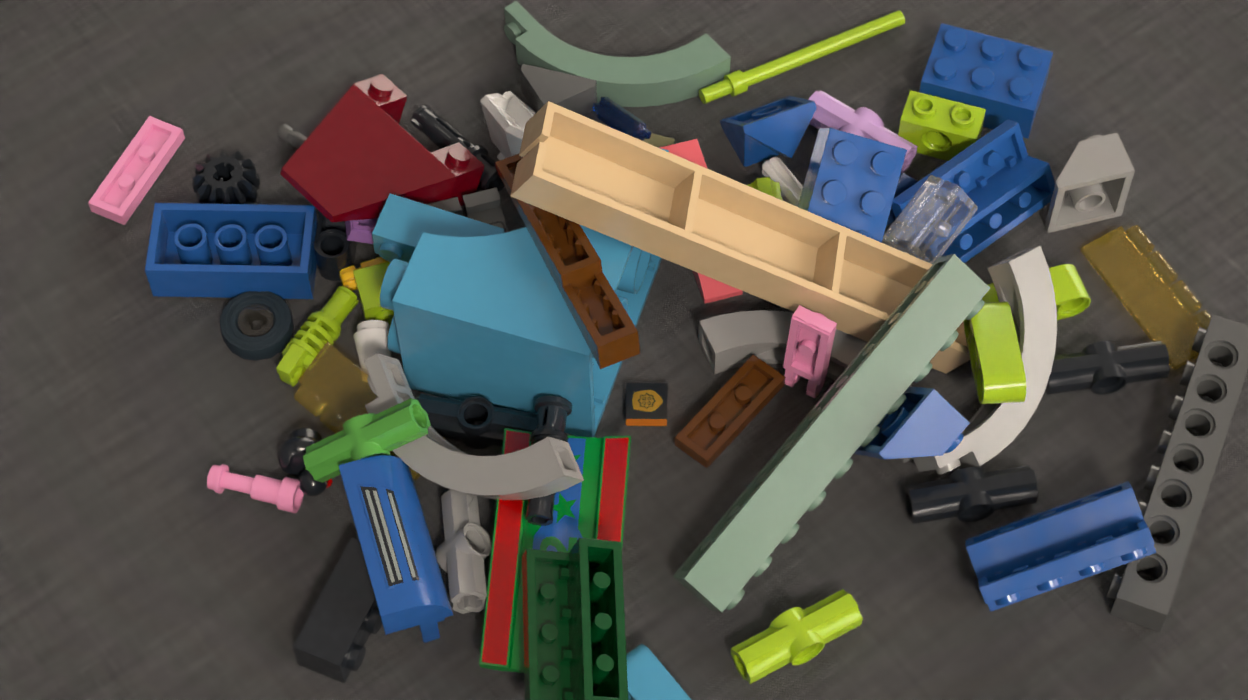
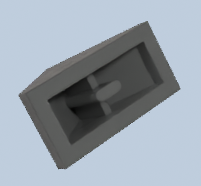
[521,64,597,115]

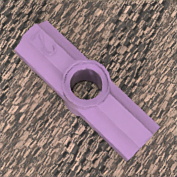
[808,91,917,173]

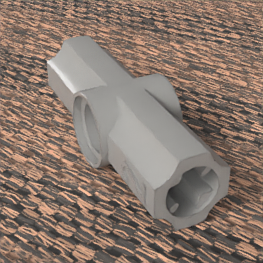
[436,489,492,614]

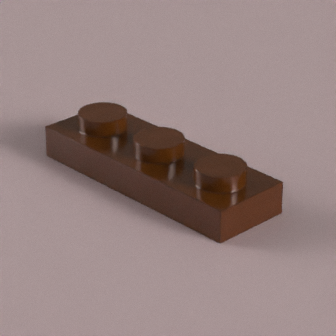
[675,354,786,468]

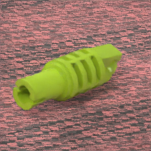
[276,286,359,387]

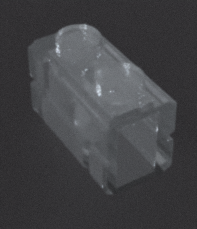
[882,175,978,264]

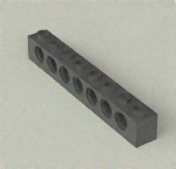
[1107,314,1248,632]

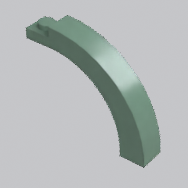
[504,1,731,107]

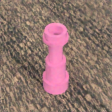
[207,464,304,513]

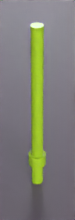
[698,10,905,104]

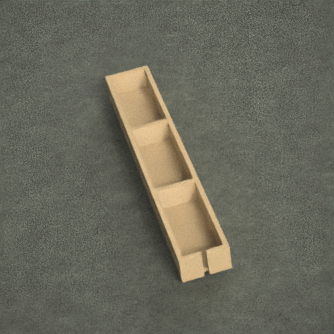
[510,101,970,374]

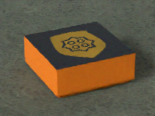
[626,383,668,426]

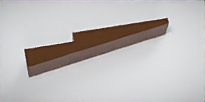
[495,154,640,369]

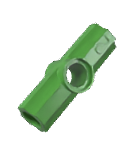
[303,398,431,483]

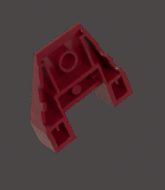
[280,74,485,222]

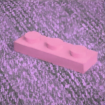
[88,116,185,225]

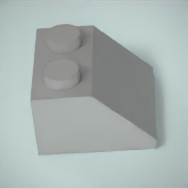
[1045,133,1135,233]

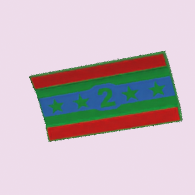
[479,428,631,673]

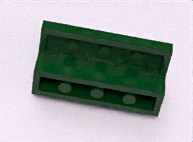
[522,538,628,700]

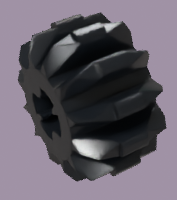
[192,149,260,204]

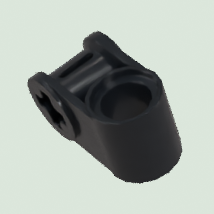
[314,210,357,281]

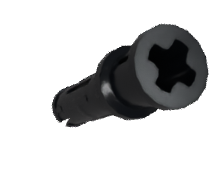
[411,105,505,192]
[525,396,573,526]

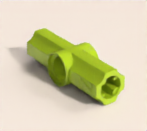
[731,589,863,684]

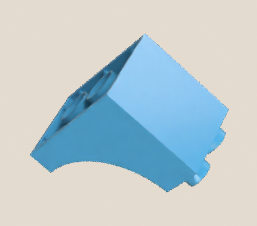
[380,148,669,437]

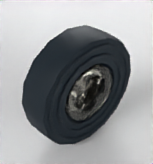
[220,291,294,361]

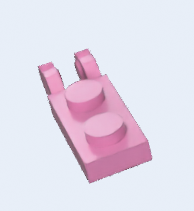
[783,305,837,398]

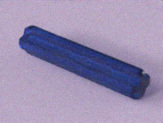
[592,97,651,141]

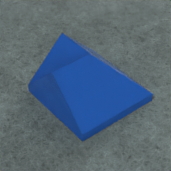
[720,96,817,167]

